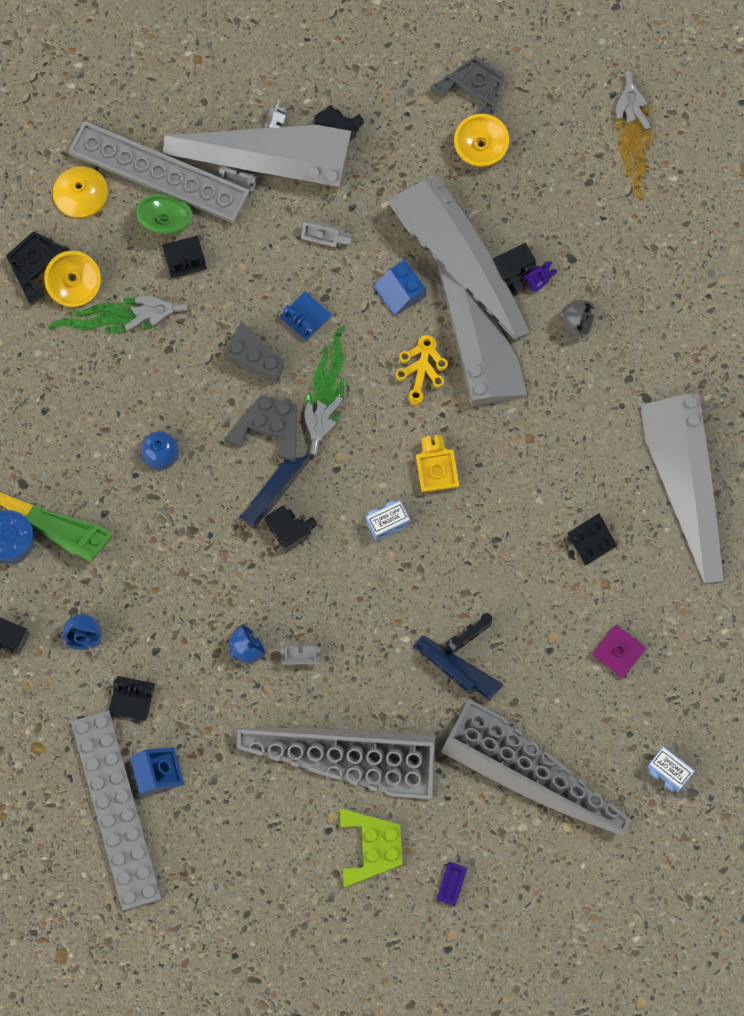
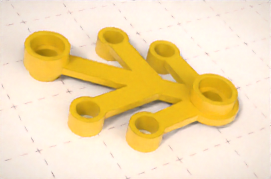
[396,335,448,406]

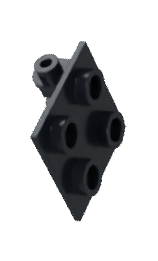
[162,235,207,279]
[567,513,617,566]
[109,676,155,721]

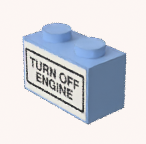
[366,501,410,542]
[647,746,695,793]

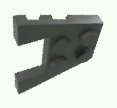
[430,56,505,116]
[225,395,297,462]

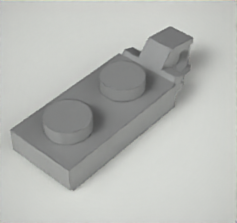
[301,219,354,247]

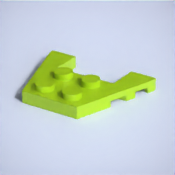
[340,809,403,888]

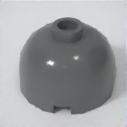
[560,300,594,338]

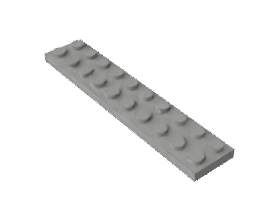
[68,121,250,224]
[71,710,162,912]

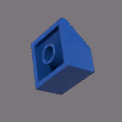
[374,260,426,316]
[130,747,184,795]

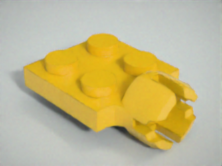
[416,435,459,493]

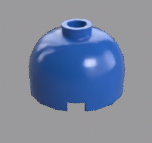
[141,431,179,470]
[62,613,102,650]
[229,624,266,664]

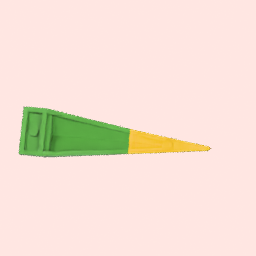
[0,492,113,563]

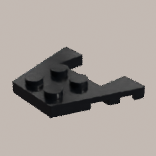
[6,231,72,307]

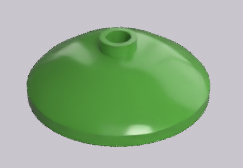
[136,194,192,234]

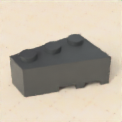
[224,321,284,383]

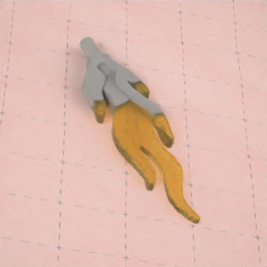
[615,72,651,200]

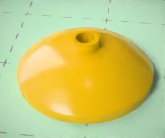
[454,114,509,167]
[53,166,108,219]
[44,251,101,307]

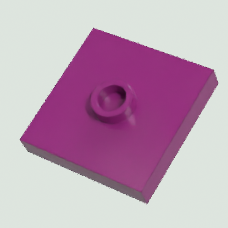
[592,624,647,679]

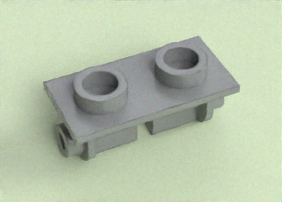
[262,102,287,128]
[219,166,259,192]
[281,645,321,665]

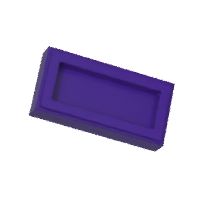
[436,862,468,906]

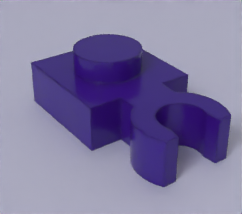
[524,261,557,292]

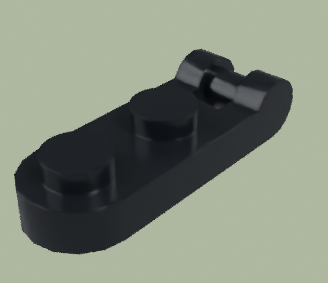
[446,613,492,654]

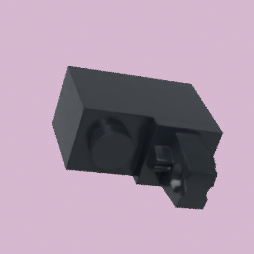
[314,105,364,141]
[493,242,536,294]
[264,505,317,553]
[0,617,30,654]

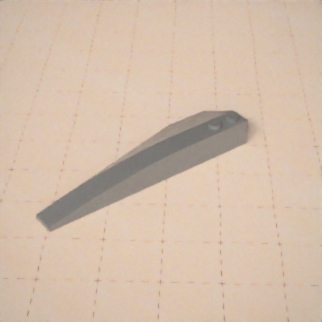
[162,125,351,187]
[388,176,530,340]
[436,260,527,408]
[640,393,724,584]
[441,699,631,836]
[237,728,436,799]

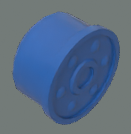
[0,510,34,564]

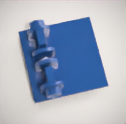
[279,291,332,341]

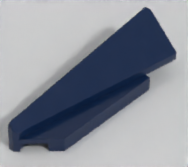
[239,455,310,529]
[413,636,503,702]

